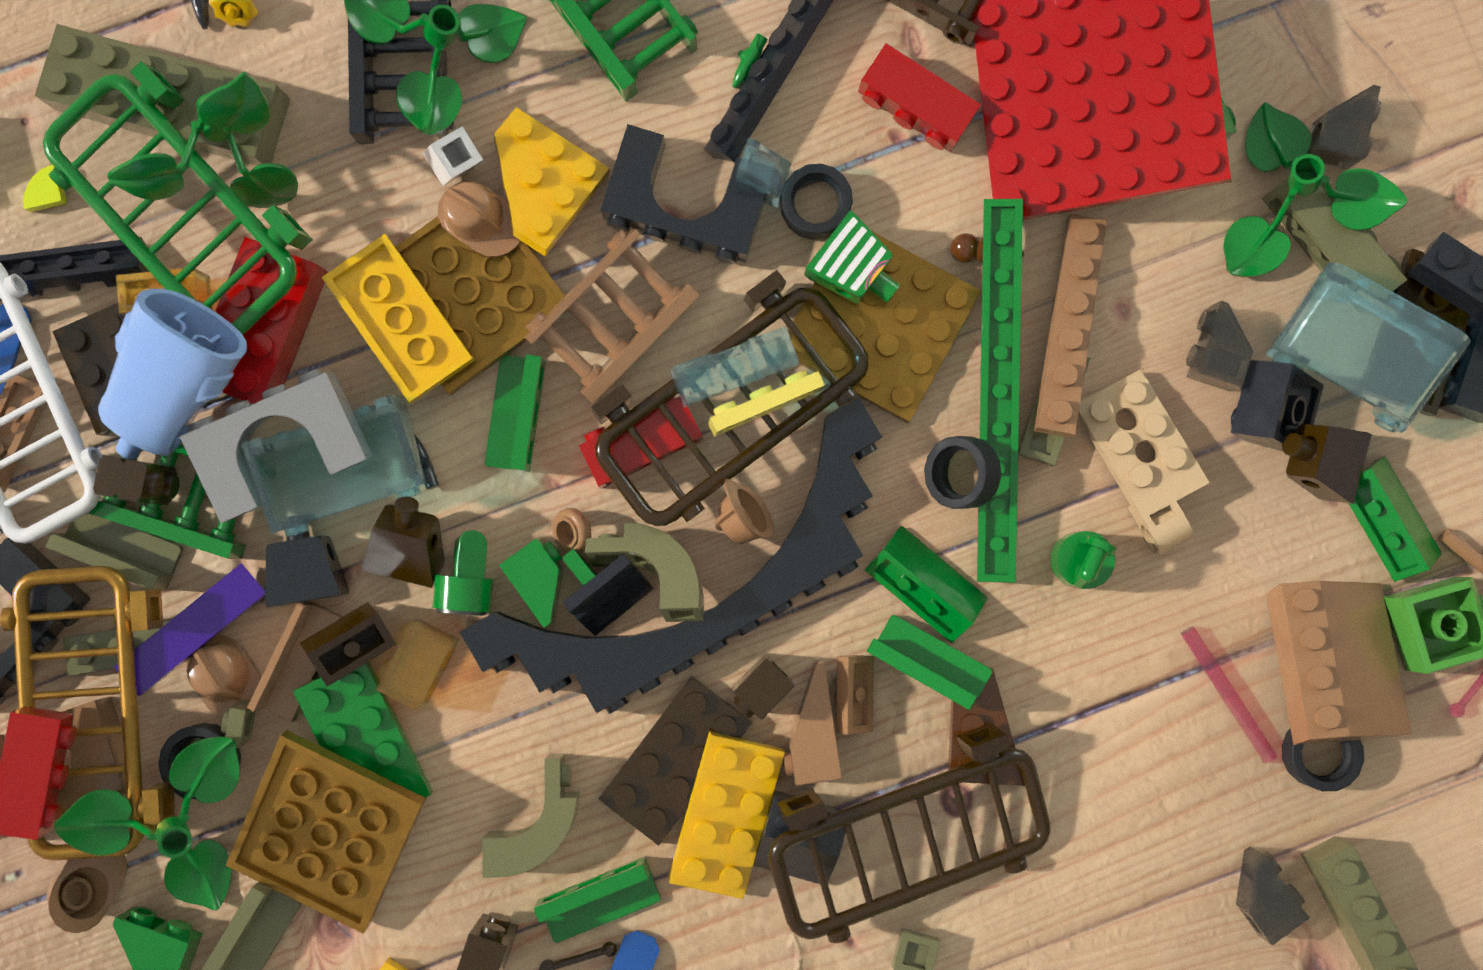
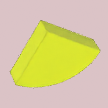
[24,165,67,212]

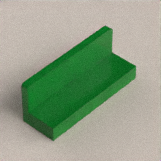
[485,354,546,472]
[1348,456,1442,582]
[864,526,987,643]
[866,615,992,711]
[534,857,661,943]

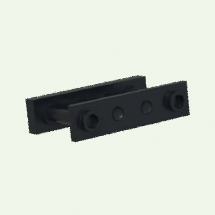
[348,0,454,144]

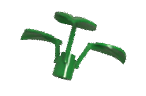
[344,0,526,135]
[107,71,298,208]
[1223,102,1408,278]
[54,737,240,911]

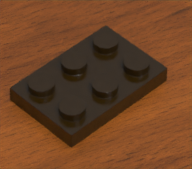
[52,301,131,436]

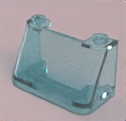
[1265,263,1471,433]
[241,394,426,537]

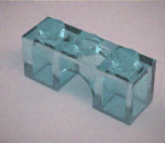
[671,326,799,408]

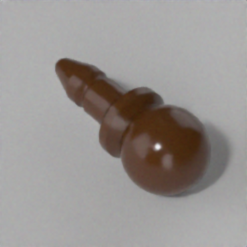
[950,233,1024,263]

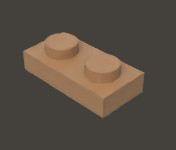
[836,655,874,735]

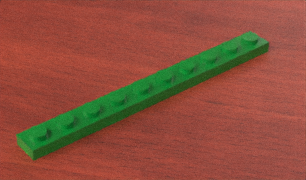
[977,199,1023,583]

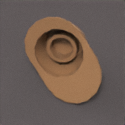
[438,181,520,257]
[715,479,774,544]
[186,635,261,719]
[47,855,127,933]

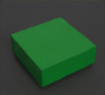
[563,549,597,585]

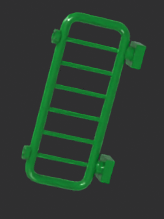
[43,61,313,335]

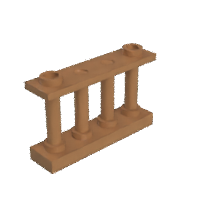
[524,229,700,404]

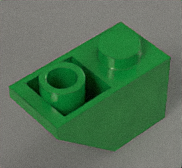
[113,907,203,970]

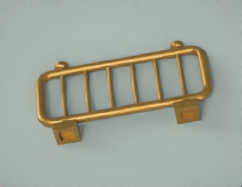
[0,566,176,861]

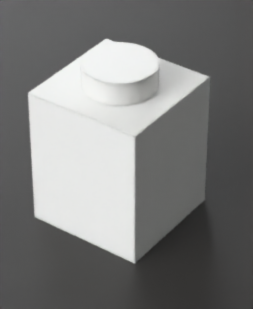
[422,126,483,186]

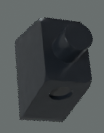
[265,516,349,607]

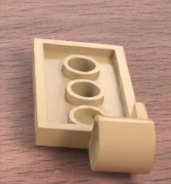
[1078,369,1210,555]

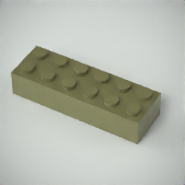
[35,24,290,166]

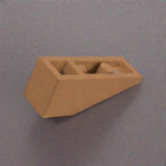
[784,660,842,785]

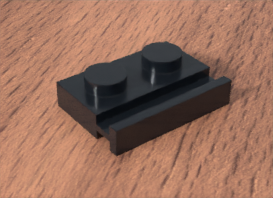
[563,553,654,636]

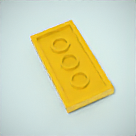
[322,234,475,404]
[668,731,785,899]

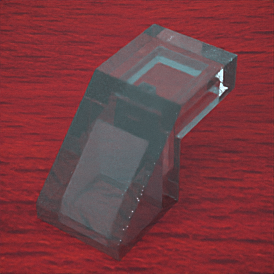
[736,138,791,208]

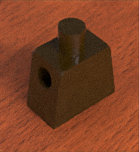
[1282,424,1372,504]
[362,497,445,588]

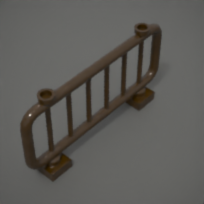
[591,270,869,526]
[768,723,1051,943]

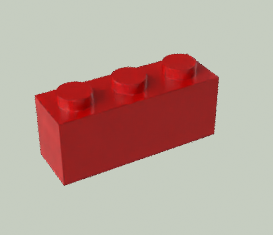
[858,43,981,152]
[578,395,703,488]
[0,706,76,840]

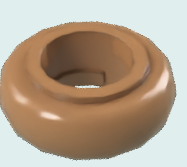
[552,508,592,553]

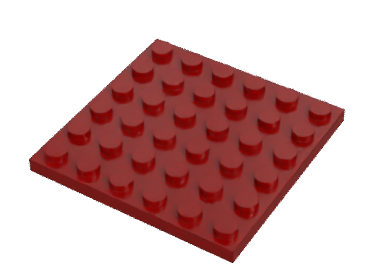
[972,0,1232,220]

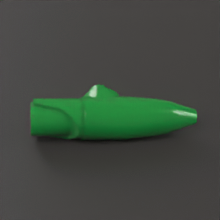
[732,33,768,89]

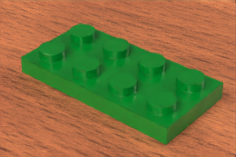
[293,662,433,798]

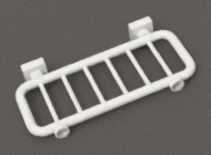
[0,263,102,544]

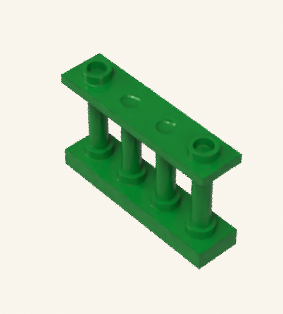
[549,0,698,102]
[88,430,270,559]

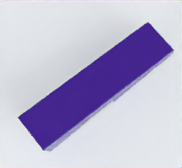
[113,563,266,697]

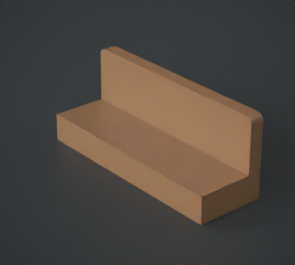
[247,601,344,722]

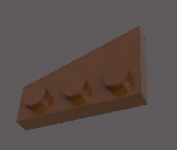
[948,667,1025,786]

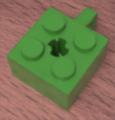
[1384,577,1483,674]

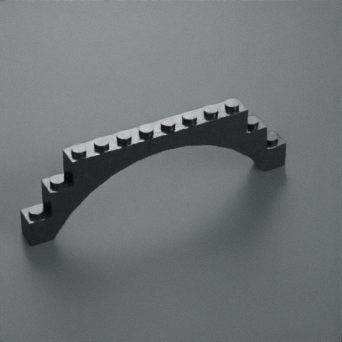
[460,398,882,714]

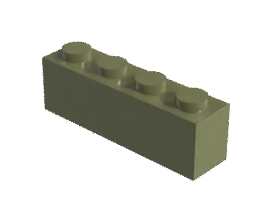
[1262,173,1407,314]
[1301,836,1418,970]

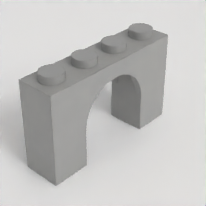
[179,368,374,523]

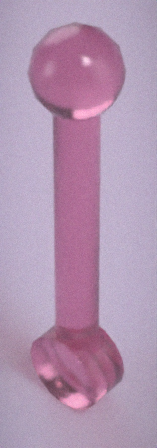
[1449,672,1483,718]

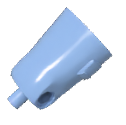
[98,289,247,459]

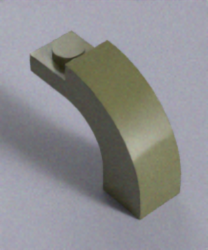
[585,523,705,622]
[482,754,580,878]

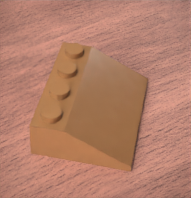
[1266,581,1412,745]

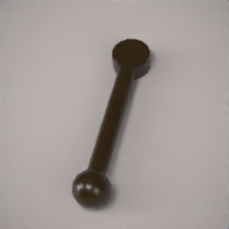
[539,941,617,970]

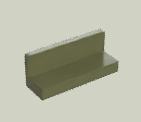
[45,513,184,590]
[201,882,302,970]

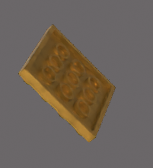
[395,216,568,395]
[777,231,981,423]
[226,730,426,934]

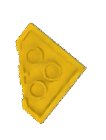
[494,107,610,256]

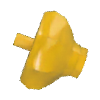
[209,0,258,27]

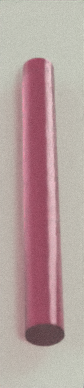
[1181,626,1277,763]

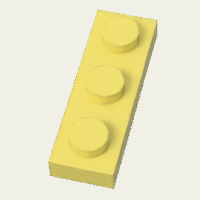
[708,370,825,437]

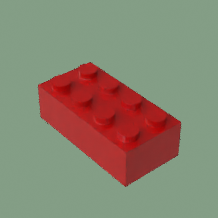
[215,236,328,404]

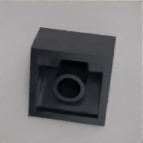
[1230,360,1324,452]
[753,790,846,884]

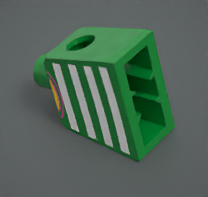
[804,210,901,304]

